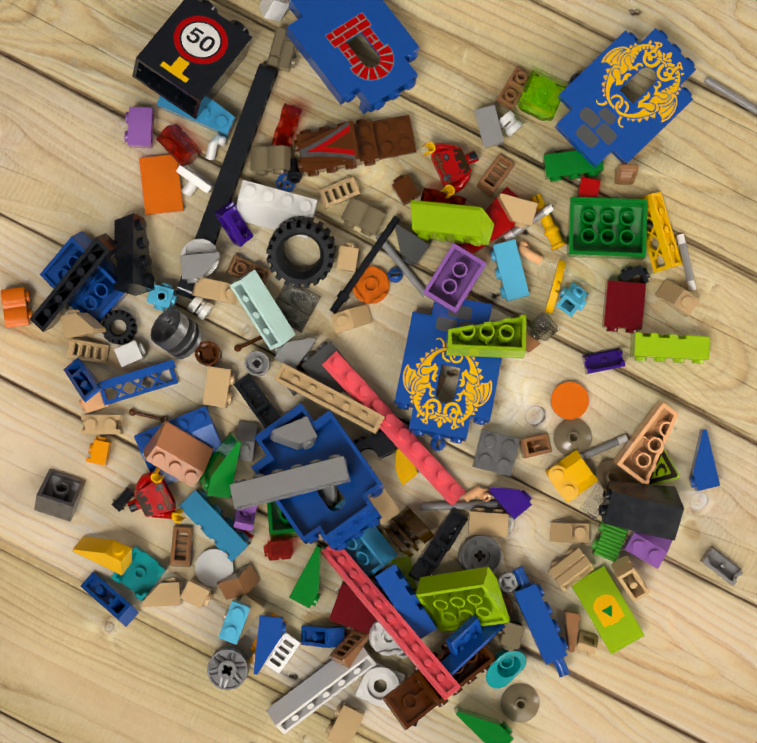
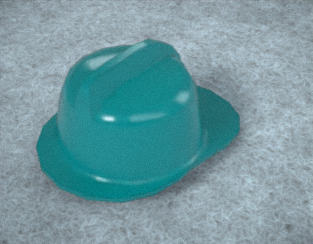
[486,649,526,689]

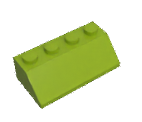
[410,200,494,246]

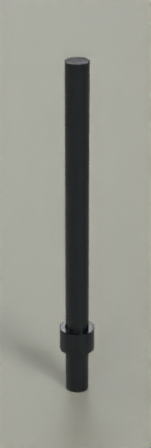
[329,215,401,314]

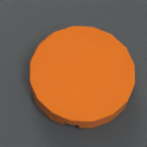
[353,266,389,304]
[550,382,589,420]

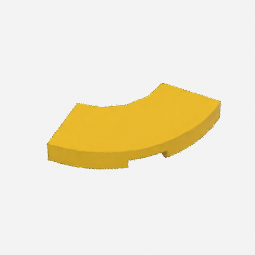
[545,260,566,314]
[395,448,418,485]

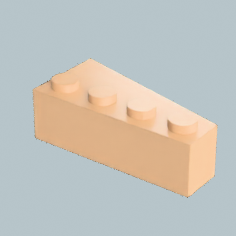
[612,401,678,484]

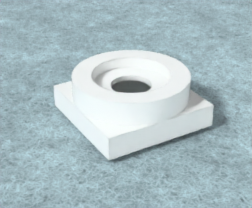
[355,662,405,711]

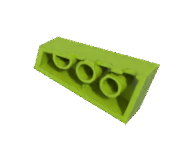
[446,315,526,359]
[630,332,710,364]

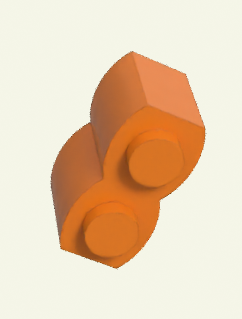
[1,287,33,328]

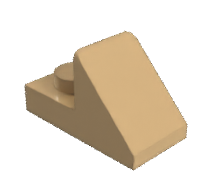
[550,522,590,543]

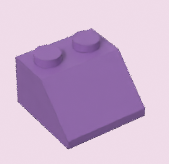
[622,531,672,569]

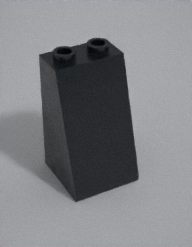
[598,481,684,540]

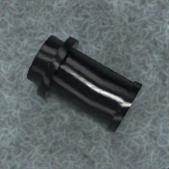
[287,158,302,184]
[111,487,134,512]

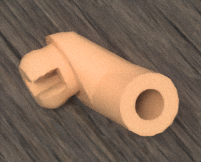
[517,241,543,265]
[463,486,492,502]

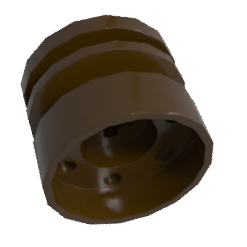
[383,506,434,557]

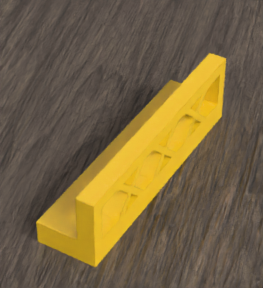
[637,192,683,273]

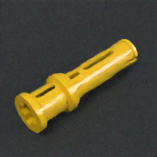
[530,193,567,251]

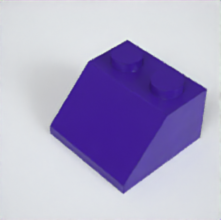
[488,486,532,520]

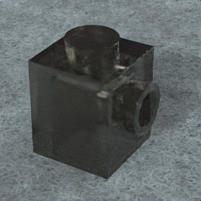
[528,313,560,341]

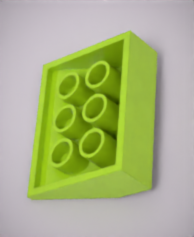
[415,566,510,632]

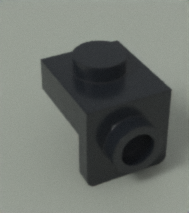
[618,265,650,284]

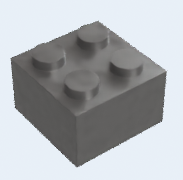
[472,430,520,477]

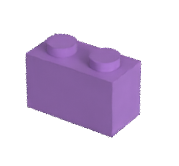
[124,107,154,149]

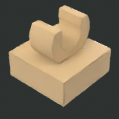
[576,631,598,657]

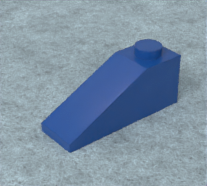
[63,358,100,403]
[689,429,720,491]
[80,572,139,627]
[253,615,287,675]

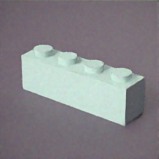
[229,269,295,350]

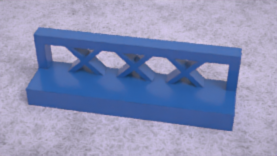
[98,360,178,406]

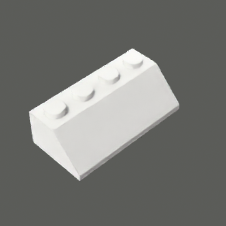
[236,180,318,239]

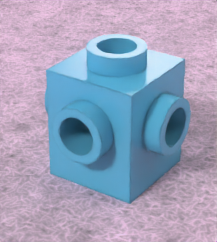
[556,282,589,317]
[146,283,178,311]

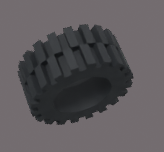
[266,216,336,289]

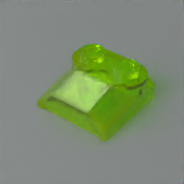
[517,70,566,121]

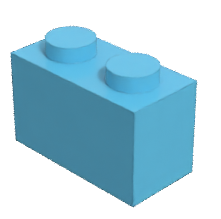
[218,599,252,645]

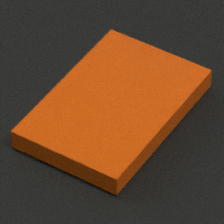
[139,154,184,216]

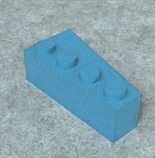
[156,96,236,138]
[179,489,251,562]

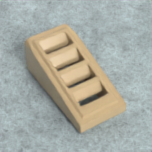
[318,176,360,209]
[67,339,109,364]

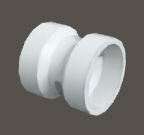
[499,110,524,137]
[187,296,214,320]

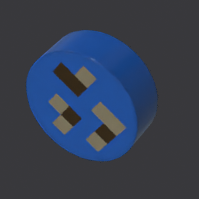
[276,174,295,192]

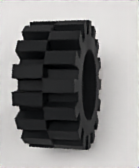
[101,310,137,345]

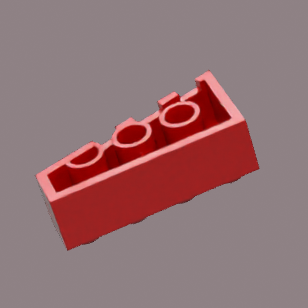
[455,187,519,254]

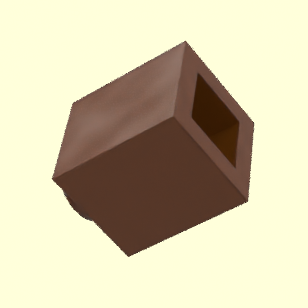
[392,175,420,206]

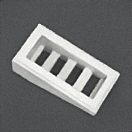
[264,632,301,674]

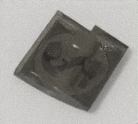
[275,282,321,333]

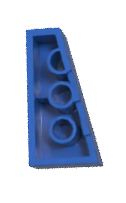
[375,562,437,639]

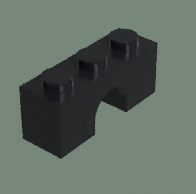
[354,429,397,460]

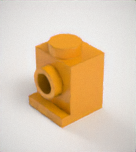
[86,436,112,465]

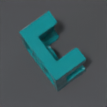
[111,545,168,601]

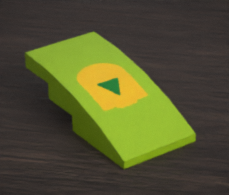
[572,566,645,655]

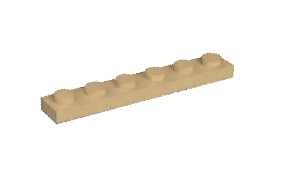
[274,363,385,434]

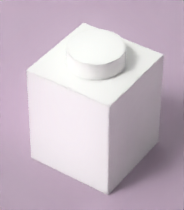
[114,340,146,368]

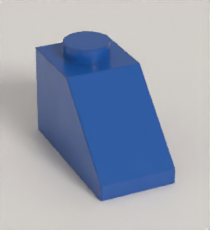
[301,625,345,648]

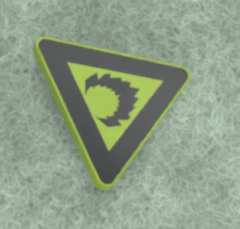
[649,449,680,485]

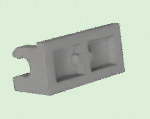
[474,105,504,149]
[700,546,743,586]

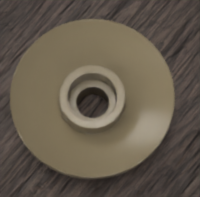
[553,419,592,456]
[596,460,630,490]
[501,684,539,723]

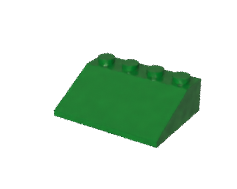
[567,197,648,260]

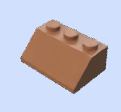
[143,420,213,487]

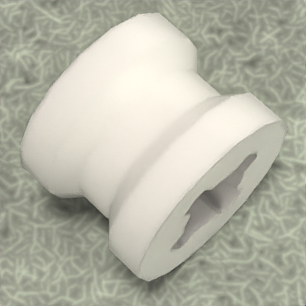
[498,572,518,592]

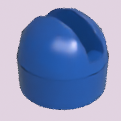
[388,267,403,283]
[430,438,446,451]

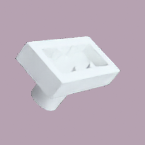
[176,164,214,197]

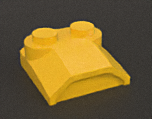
[545,449,598,503]

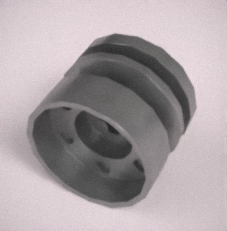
[150,308,203,359]
[458,535,502,573]
[207,646,250,690]

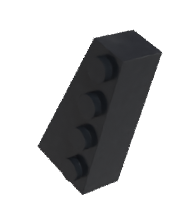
[113,214,155,296]

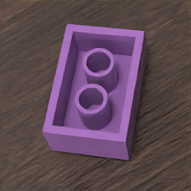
[423,243,487,315]

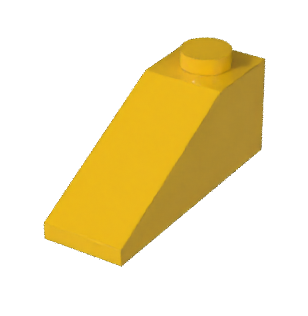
[73,536,132,575]

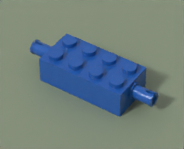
[512,566,571,678]

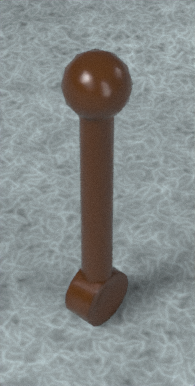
[234,336,263,352]
[129,408,168,423]

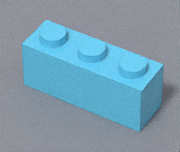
[489,239,530,302]

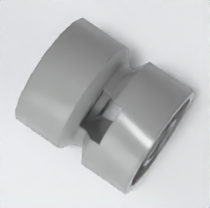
[244,351,271,377]

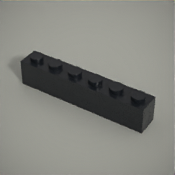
[30,233,120,332]

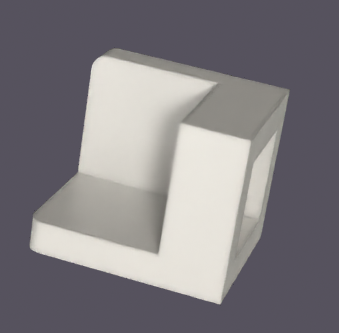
[259,0,289,21]

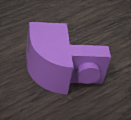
[233,506,257,531]

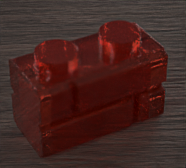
[156,124,202,167]
[264,538,293,561]

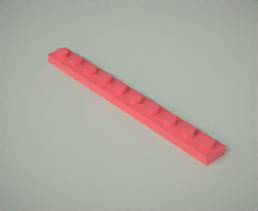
[322,351,466,506]
[321,546,461,700]

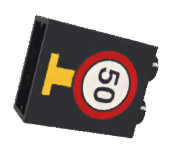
[132,0,252,120]

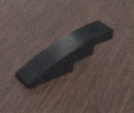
[234,373,281,429]
[408,508,468,582]

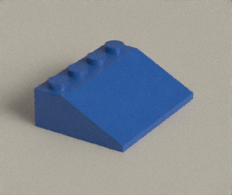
[40,231,128,323]
[134,406,222,485]

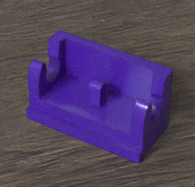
[215,201,254,247]
[582,348,626,375]

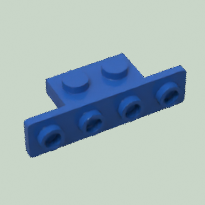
[441,615,504,675]

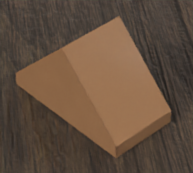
[519,434,552,459]
[217,564,260,600]

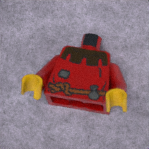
[422,142,479,199]
[127,468,185,523]

